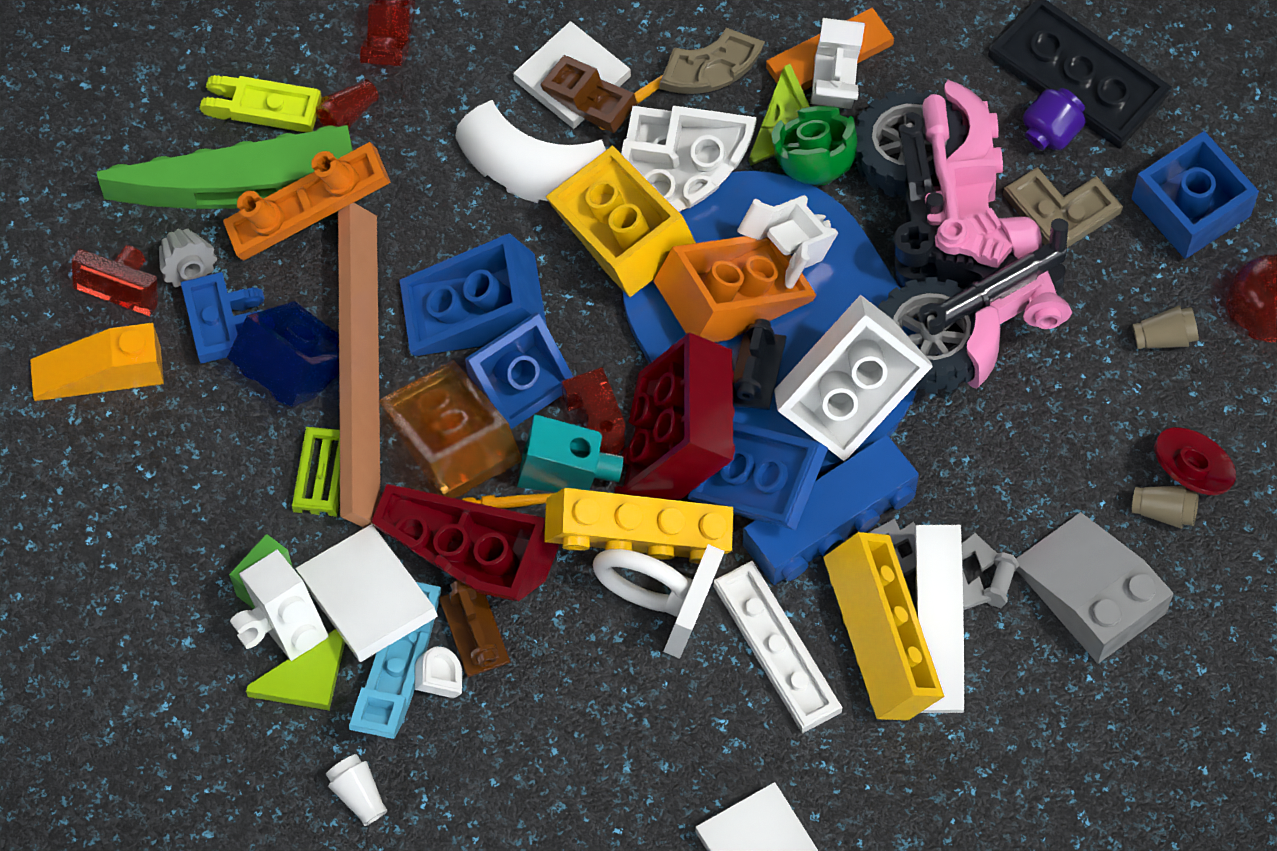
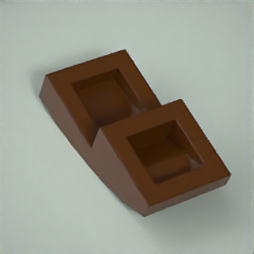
[540,55,638,133]

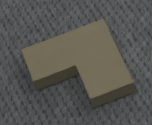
[1003,167,1123,248]

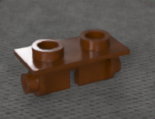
[439,580,510,677]

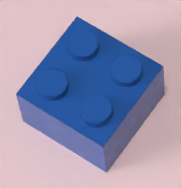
[1131,131,1259,259]

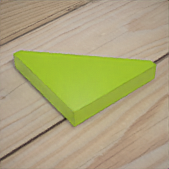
[748,64,810,166]
[246,629,345,710]

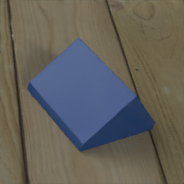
[465,312,578,432]

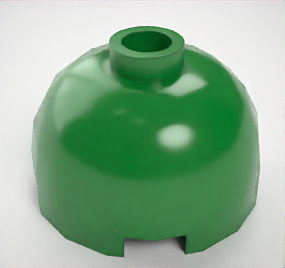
[772,106,857,185]

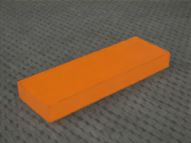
[766,7,894,91]

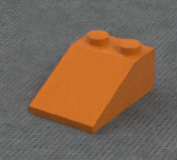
[654,236,817,342]

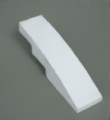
[915,525,964,713]

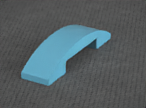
[349,582,441,739]

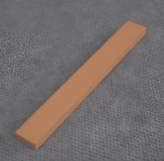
[338,203,381,528]

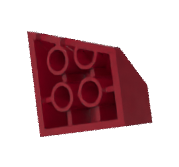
[614,332,735,500]

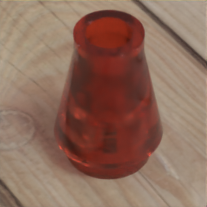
[316,79,379,130]

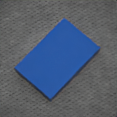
[687,421,828,531]

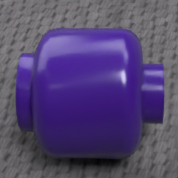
[1023,88,1085,151]

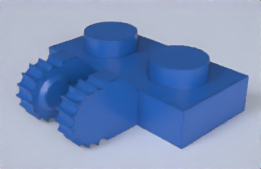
[181,272,270,364]

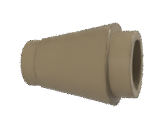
[1132,305,1199,349]
[1132,485,1199,529]

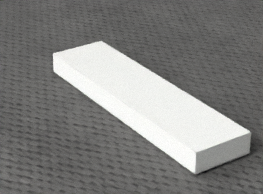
[713,561,842,733]

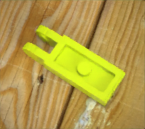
[199,75,322,133]

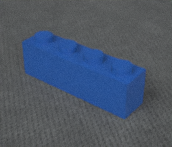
[743,434,919,585]

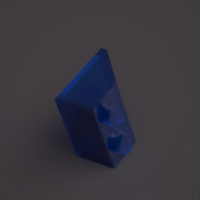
[227,301,339,407]

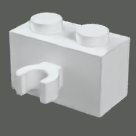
[230,549,329,661]

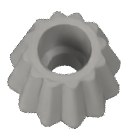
[159,229,217,287]

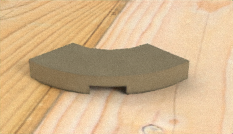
[659,28,765,94]

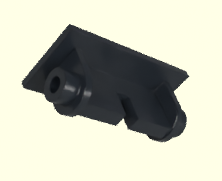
[732,319,787,410]

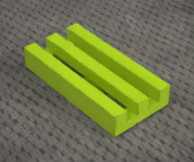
[292,427,340,517]

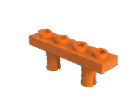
[223,142,391,261]

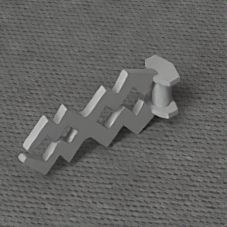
[868,519,1019,610]

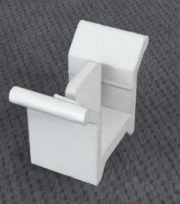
[810,18,865,109]
[738,195,838,289]

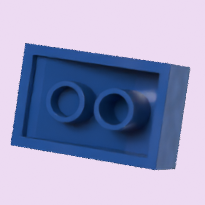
[400,233,547,356]

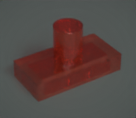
[71,246,158,316]

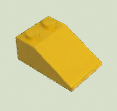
[545,145,696,297]

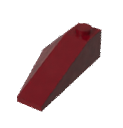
[371,484,560,602]

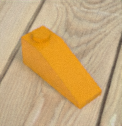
[30,323,164,401]

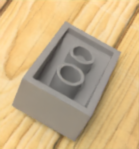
[1016,512,1174,664]

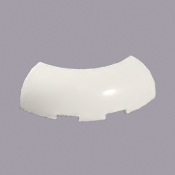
[455,100,606,203]

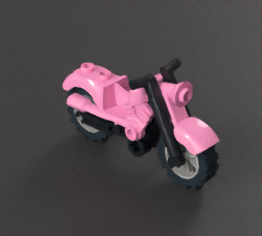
[855,80,1072,394]

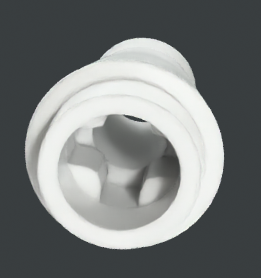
[326,754,387,826]

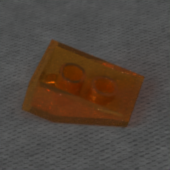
[379,360,522,498]

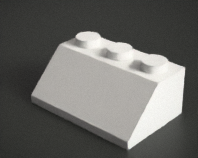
[774,295,933,461]

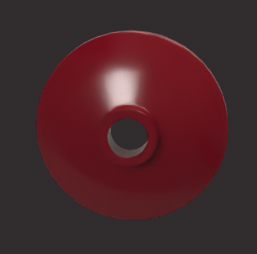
[1154,427,1236,495]

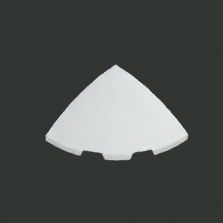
[621,106,756,212]

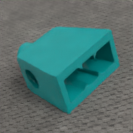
[517,415,624,492]

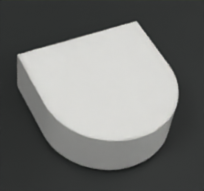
[415,647,462,698]

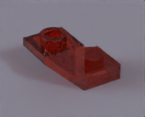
[360,0,416,66]

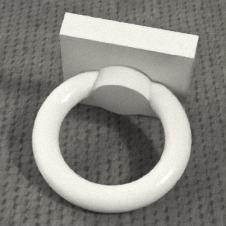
[593,544,725,659]

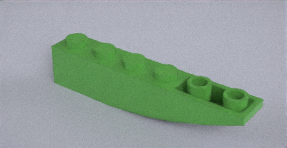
[97,125,353,209]

